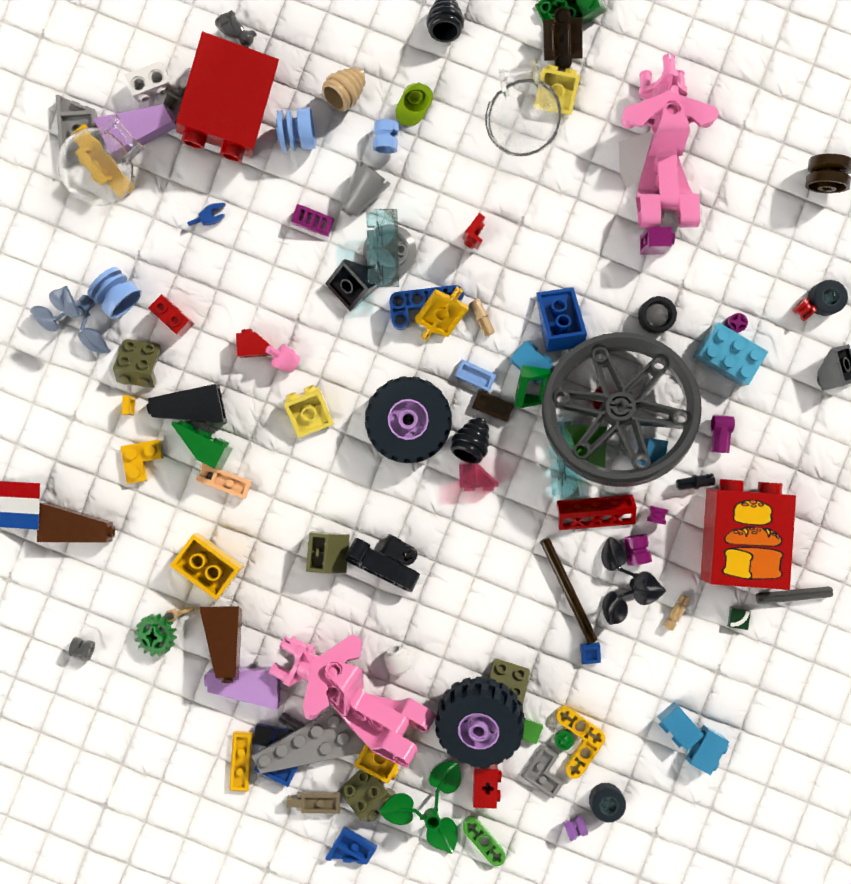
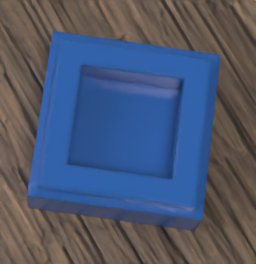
[580,642,601,665]

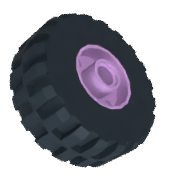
[365,376,452,463]
[435,677,524,767]

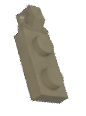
[286,791,340,814]

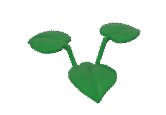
[380,761,461,854]

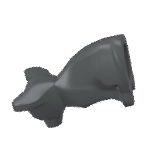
[215,10,257,48]

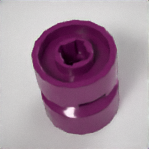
[622,534,652,566]

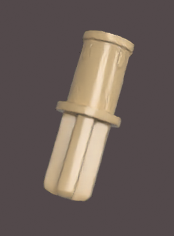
[469,298,495,337]

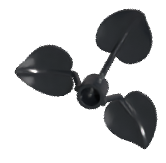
[601,537,666,625]

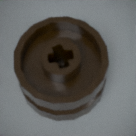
[805,154,851,194]

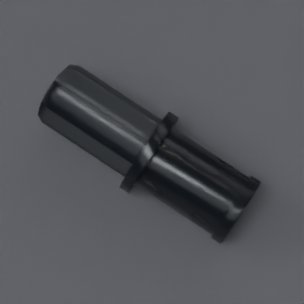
[676,473,716,490]

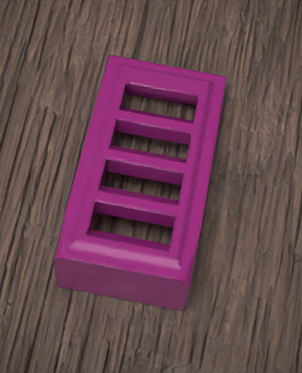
[291,204,335,237]

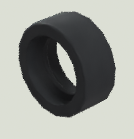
[638,296,677,334]

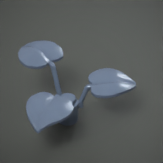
[30,286,112,354]

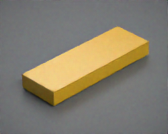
[229,731,254,792]

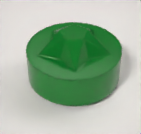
[554,729,574,750]

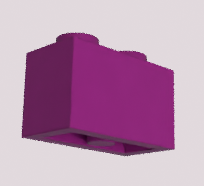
[640,227,675,255]

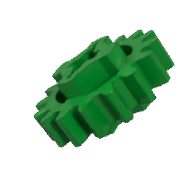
[134,614,177,656]

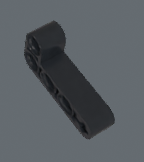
[345,538,420,593]

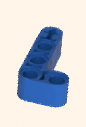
[389,285,464,331]

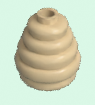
[322,67,366,112]

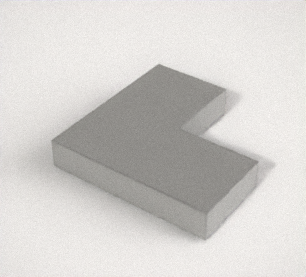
[521,743,564,798]

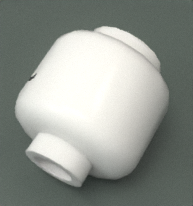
[384,646,411,676]

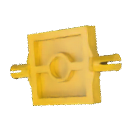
[415,287,469,341]

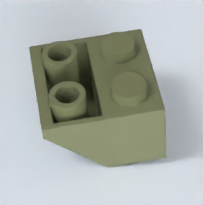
[306,531,350,573]

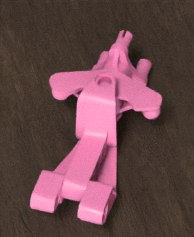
[621,53,719,228]
[269,635,436,767]

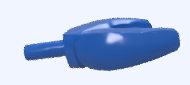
[187,203,226,226]

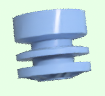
[276,107,316,152]
[87,267,141,319]

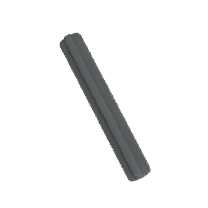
[756,586,833,604]

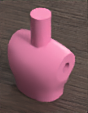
[266,344,300,373]

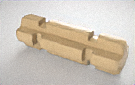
[664,594,691,631]

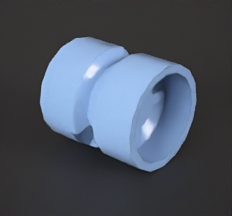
[373,119,399,154]

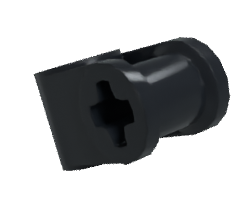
[380,534,418,565]

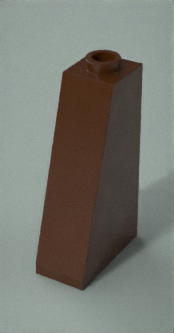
[37,503,115,543]
[200,606,242,683]

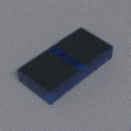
[252,723,293,746]

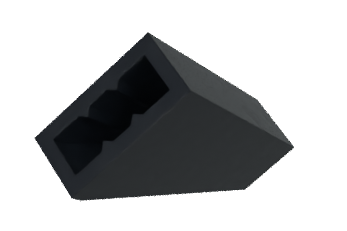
[146,384,227,423]

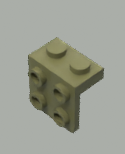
[113,339,161,388]
[489,659,530,706]
[340,769,396,822]

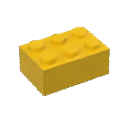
[170,533,244,600]

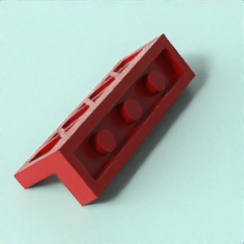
[556,494,637,530]

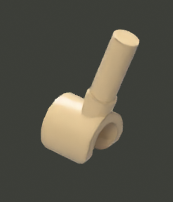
[165,607,194,622]

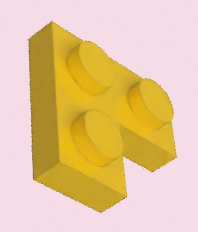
[121,440,163,484]

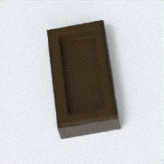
[472,390,514,422]

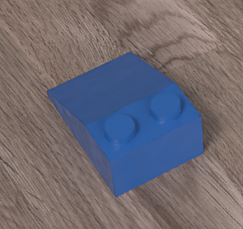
[536,287,587,352]

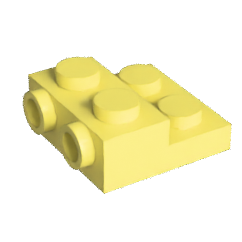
[534,65,581,115]
[283,385,334,438]

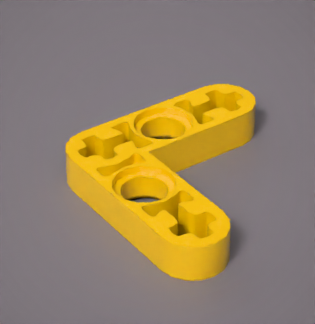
[555,705,605,779]

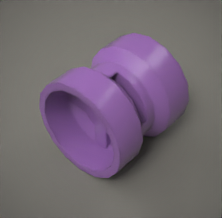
[563,816,589,842]

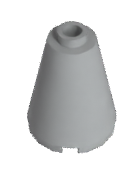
[341,160,391,217]

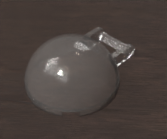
[485,60,562,157]
[57,115,144,206]

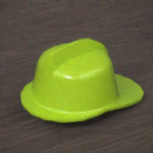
[395,82,433,126]

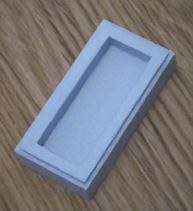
[454,359,497,393]

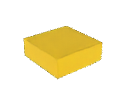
[122,395,136,416]

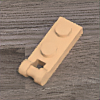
[196,463,253,499]

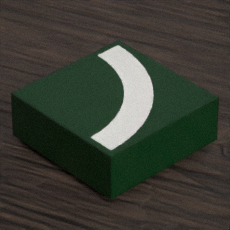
[727,607,751,630]

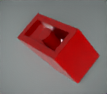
[236,329,274,358]

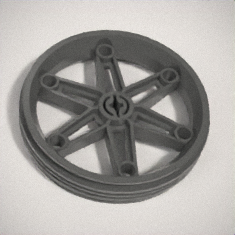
[542,332,702,487]

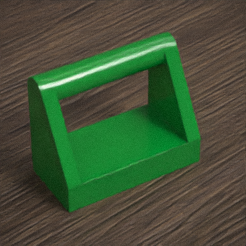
[514,365,552,408]

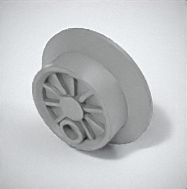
[363,224,417,278]

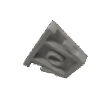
[55,95,99,170]

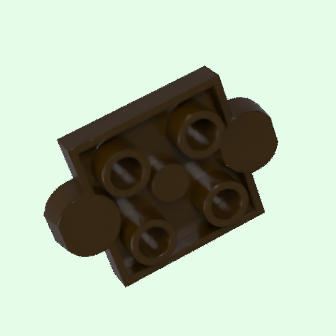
[543,8,583,70]

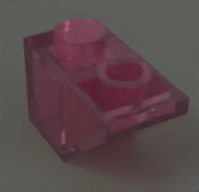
[459,464,499,491]

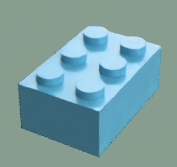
[693,322,768,387]

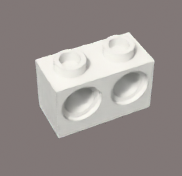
[124,61,173,103]

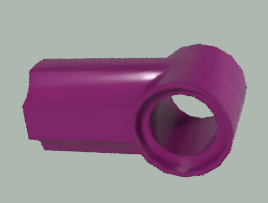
[711,415,735,453]

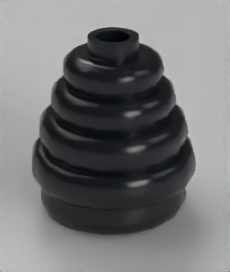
[426,0,464,43]
[450,417,489,464]

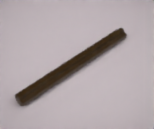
[540,538,597,644]

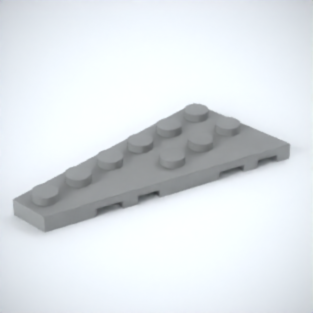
[251,708,365,774]

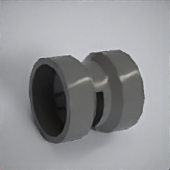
[68,637,95,660]

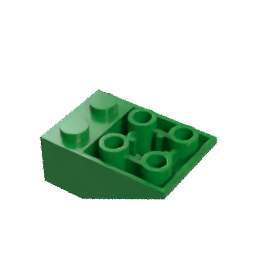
[535,0,606,25]
[171,420,233,469]

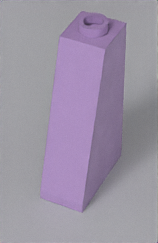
[93,104,177,159]
[204,666,281,709]

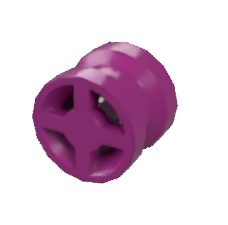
[724,313,748,333]
[647,506,669,525]

